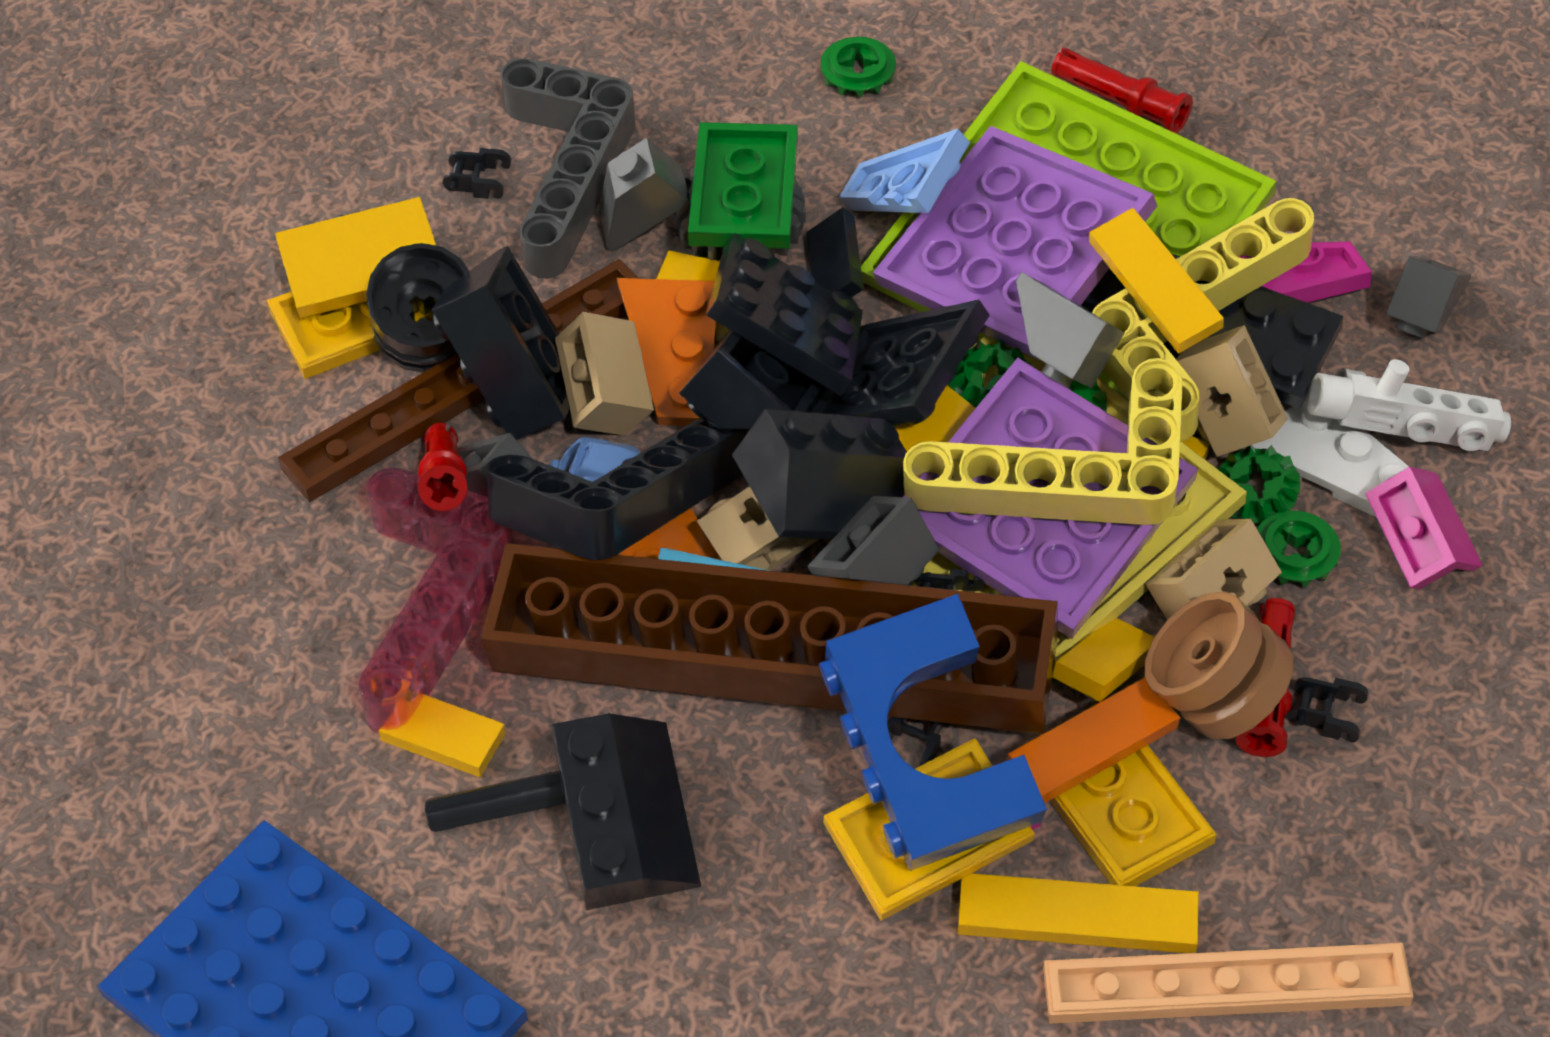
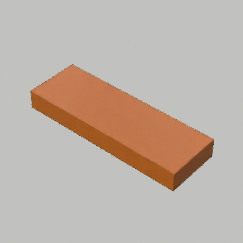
[1007,677,1180,803]

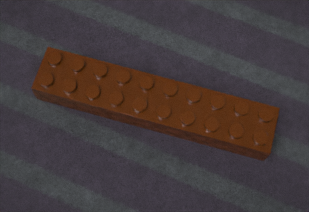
[481,543,1058,734]

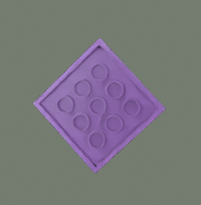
[873,126,1157,360]
[902,358,1198,639]

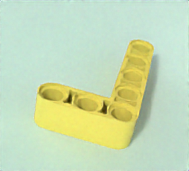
[1092,198,1314,442]
[903,358,1182,525]

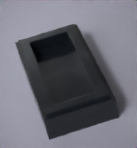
[806,207,863,298]

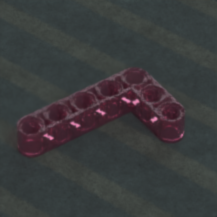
[359,467,514,734]

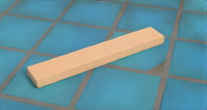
[1043,943,1414,1024]

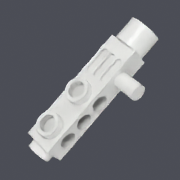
[1307,359,1511,451]

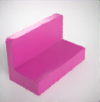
[1365,466,1482,589]

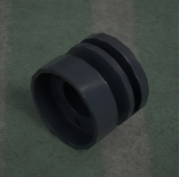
[366,243,469,373]

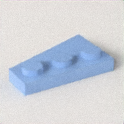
[839,129,970,213]

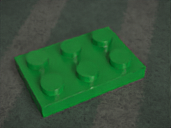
[688,122,798,249]

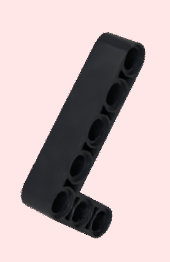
[487,418,750,560]

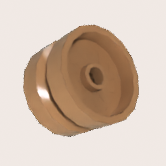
[1145,591,1293,740]

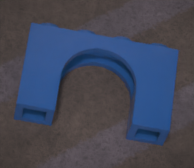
[819,594,1047,871]

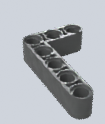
[500,58,636,279]

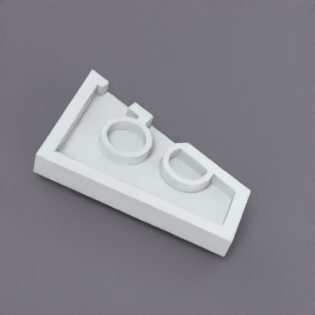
[1240,396,1409,517]

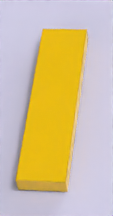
[958,873,1199,953]

